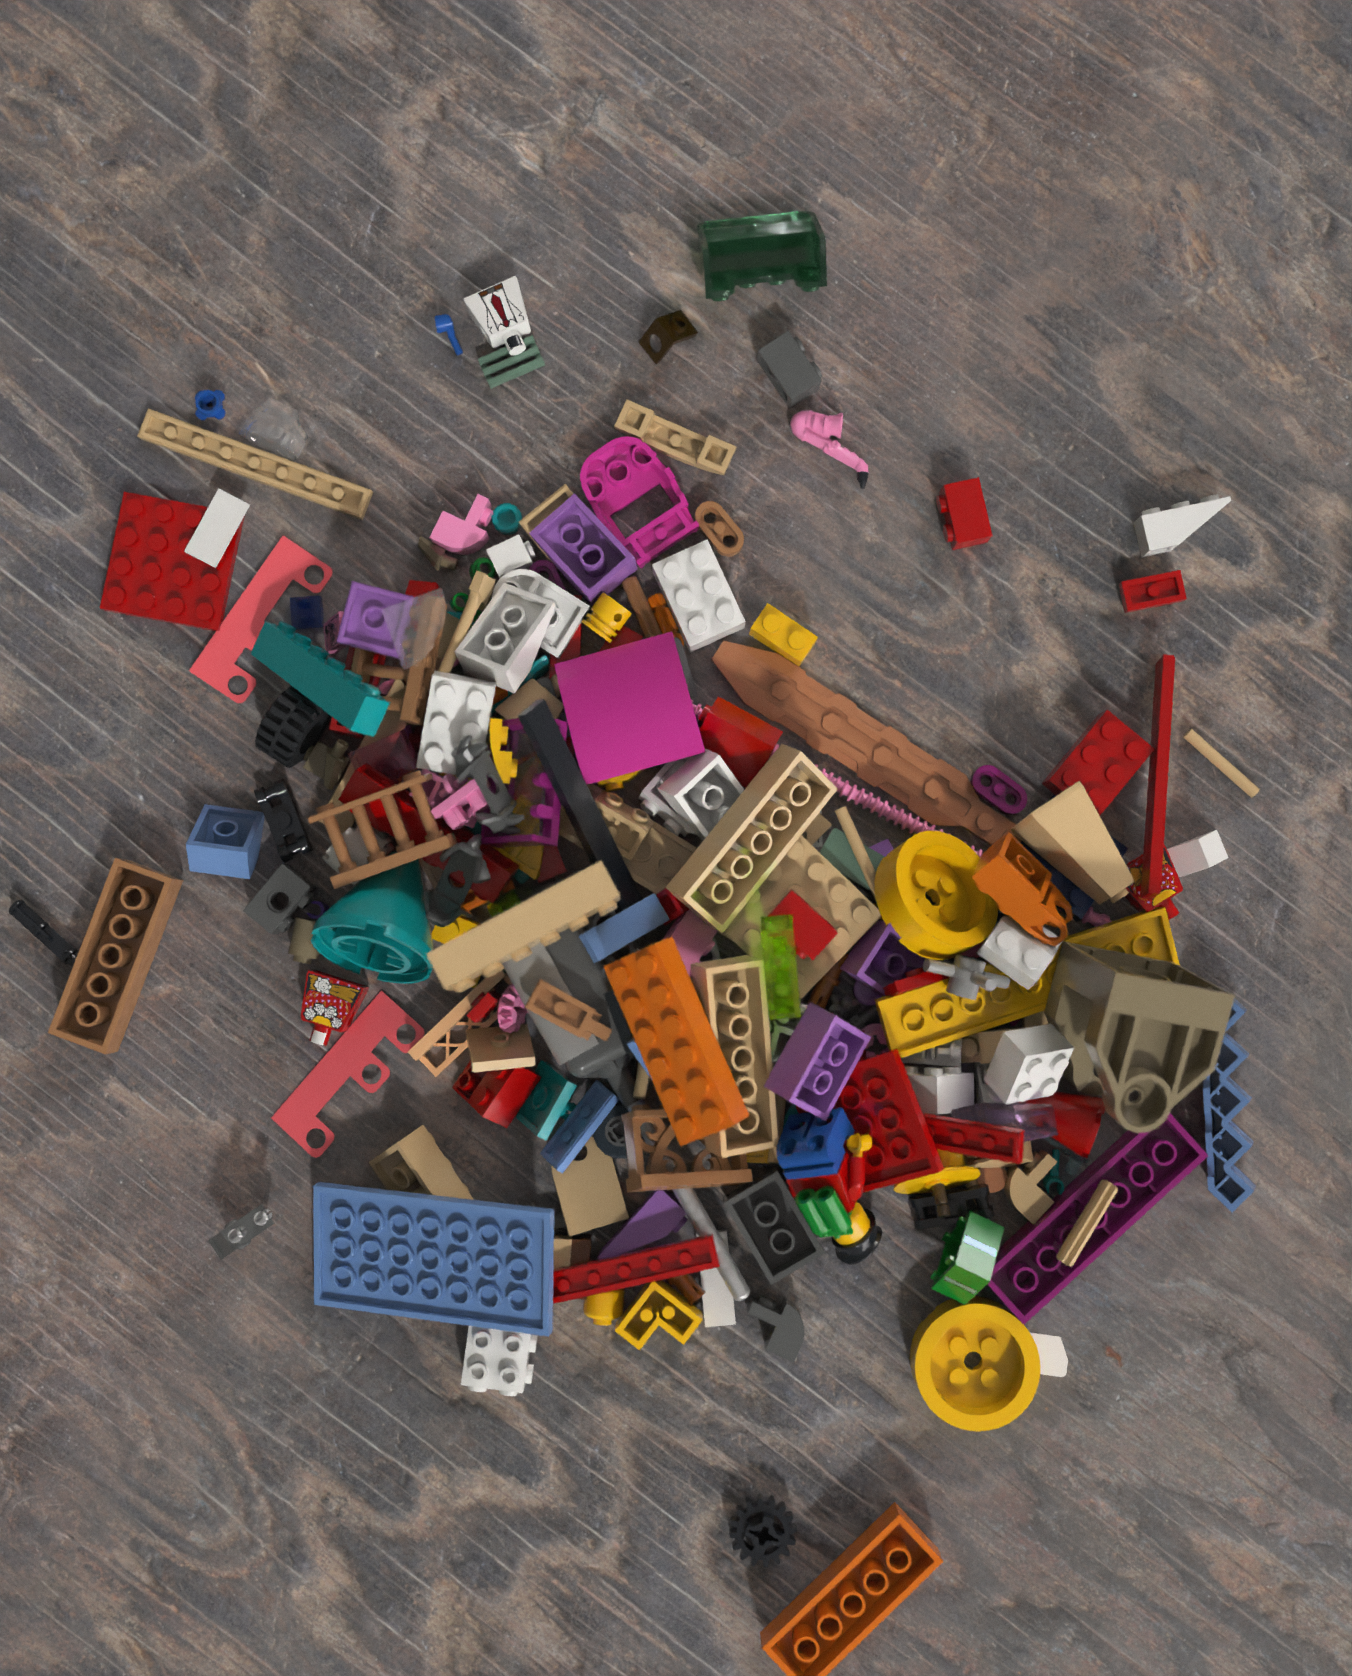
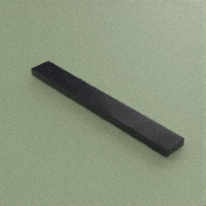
[518,699,643,914]

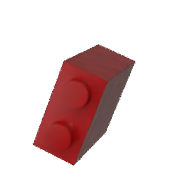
[689,696,783,788]

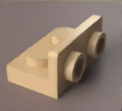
[594,791,655,861]

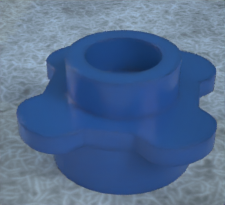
[195,390,226,420]

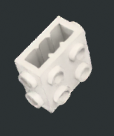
[461,1326,538,1396]

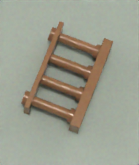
[351,596,447,726]
[307,770,458,889]

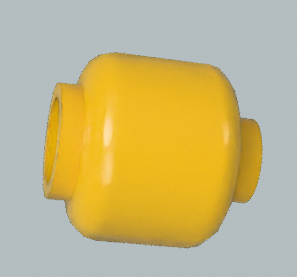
[583,1288,625,1326]

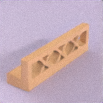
[408,970,512,1077]

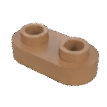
[695,501,744,557]

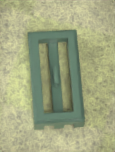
[478,335,545,389]

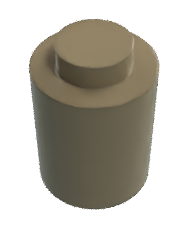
[288,917,320,964]

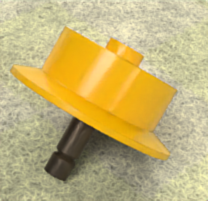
[893,1149,981,1218]

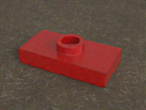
[883,967,950,996]
[466,990,501,1023]

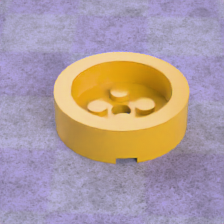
[874,831,999,960]
[910,1296,1041,1431]

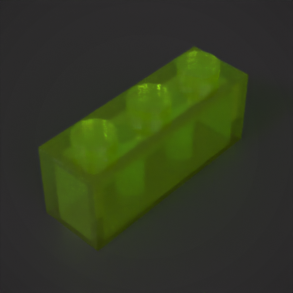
[761,914,801,1020]

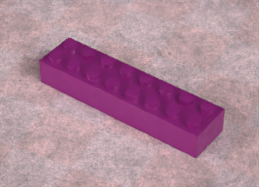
[988,1113,1209,1325]

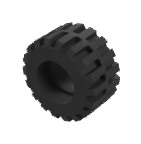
[255,686,330,768]

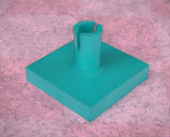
[515,1060,577,1140]

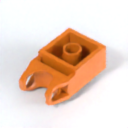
[971,831,1073,947]

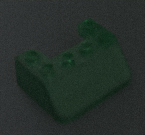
[697,211,827,302]

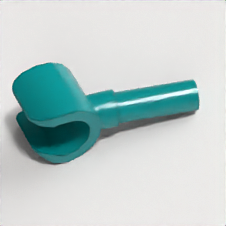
[1043,1149,1064,1195]

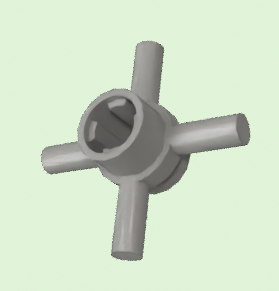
[923,954,1010,1000]

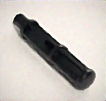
[9,900,78,967]

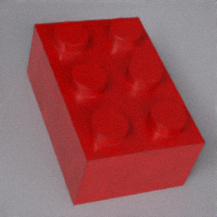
[1041,710,1155,816]

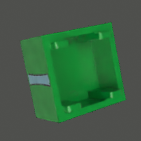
[930,1211,1005,1305]

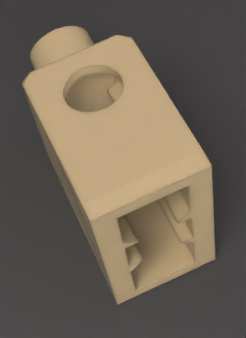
[495,674,564,739]

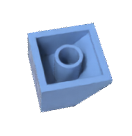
[186,804,265,879]

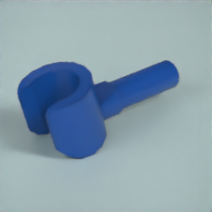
[434,314,463,356]

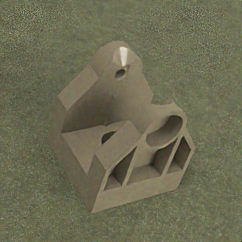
[1044,941,1235,1133]

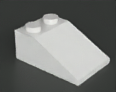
[455,582,556,694]
[657,749,744,841]

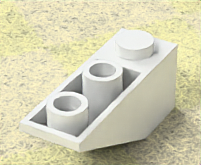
[1133,495,1231,558]

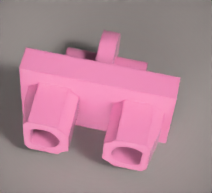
[431,773,491,830]

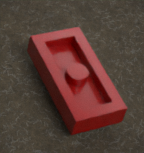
[1118,570,1187,613]

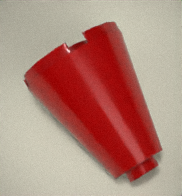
[1017,1091,1105,1159]

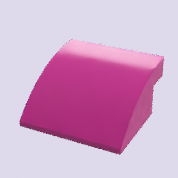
[554,631,705,785]

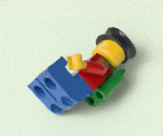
[776,1108,883,1265]

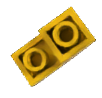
[489,718,518,784]

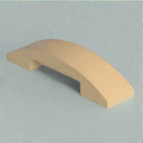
[614,400,737,475]

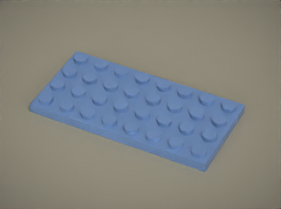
[313,1182,554,1336]

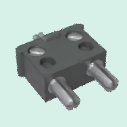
[208,1204,274,1260]

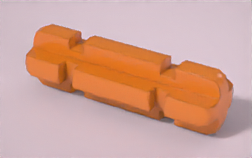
[648,593,684,646]

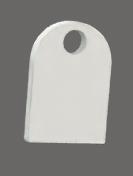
[492,569,591,658]

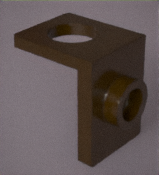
[638,310,698,364]

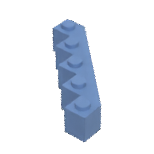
[1203,999,1256,1212]

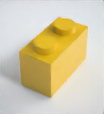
[749,603,818,667]

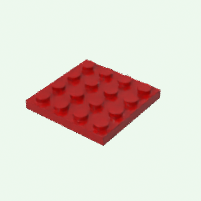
[100,492,244,631]
[795,1049,944,1193]

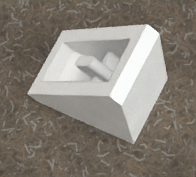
[1167,830,1228,877]

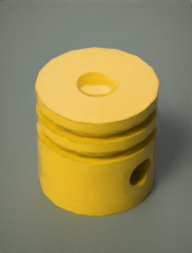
[581,592,632,643]

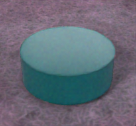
[492,503,522,535]

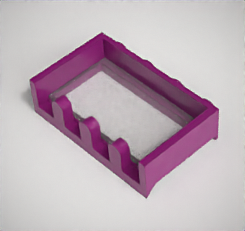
[481,718,568,849]

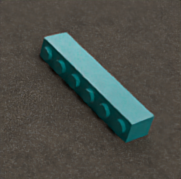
[251,621,390,737]

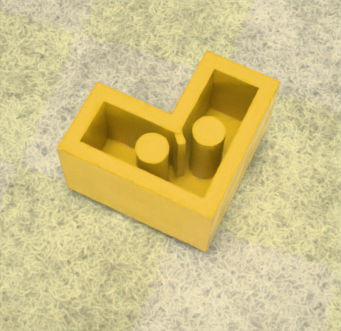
[615,1280,703,1350]

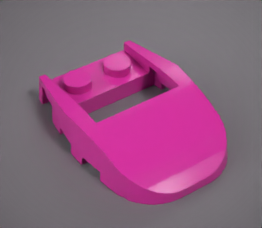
[580,436,699,569]

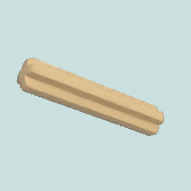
[1056,1179,1118,1267]

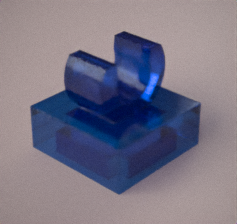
[290,595,324,629]

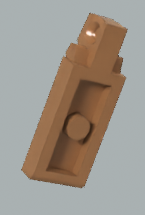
[524,979,613,1042]

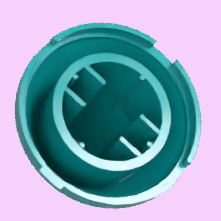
[311,850,434,984]

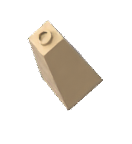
[1011,781,1135,904]

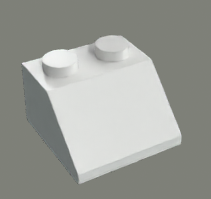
[976,914,1062,990]

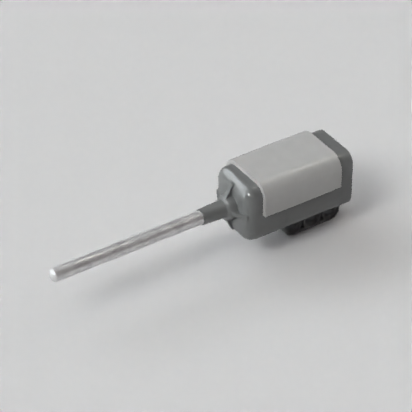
[502,911,750,1301]

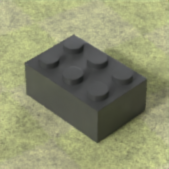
[723,1166,825,1285]

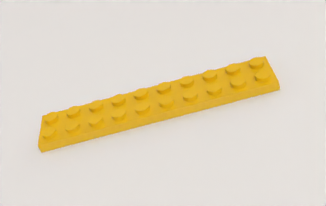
[874,907,1180,1058]

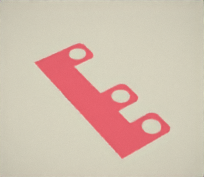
[189,535,333,703]
[271,990,425,1158]

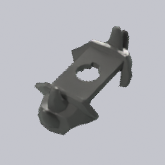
[451,735,525,835]
[424,834,491,927]

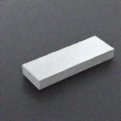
[696,1229,736,1327]

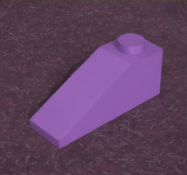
[597,1190,688,1259]

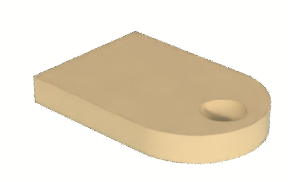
[551,1137,629,1236]

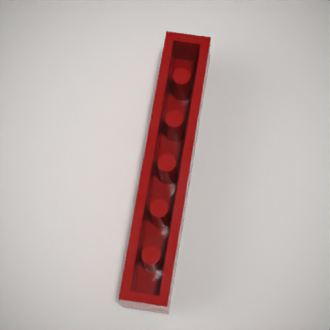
[338,763,520,903]

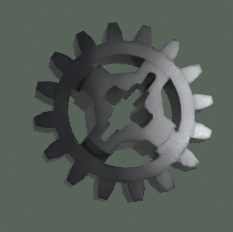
[729,1494,797,1568]

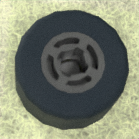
[593,1101,645,1159]

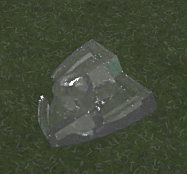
[381,588,446,670]

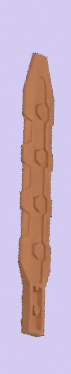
[711,641,1021,846]

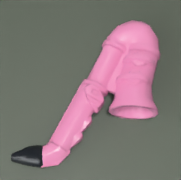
[790,410,868,489]

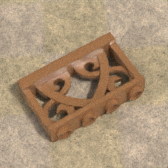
[621,1104,753,1192]

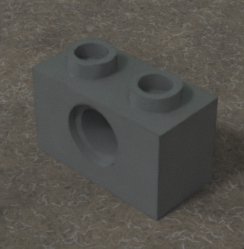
[243,863,317,934]

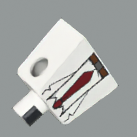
[463,276,531,356]

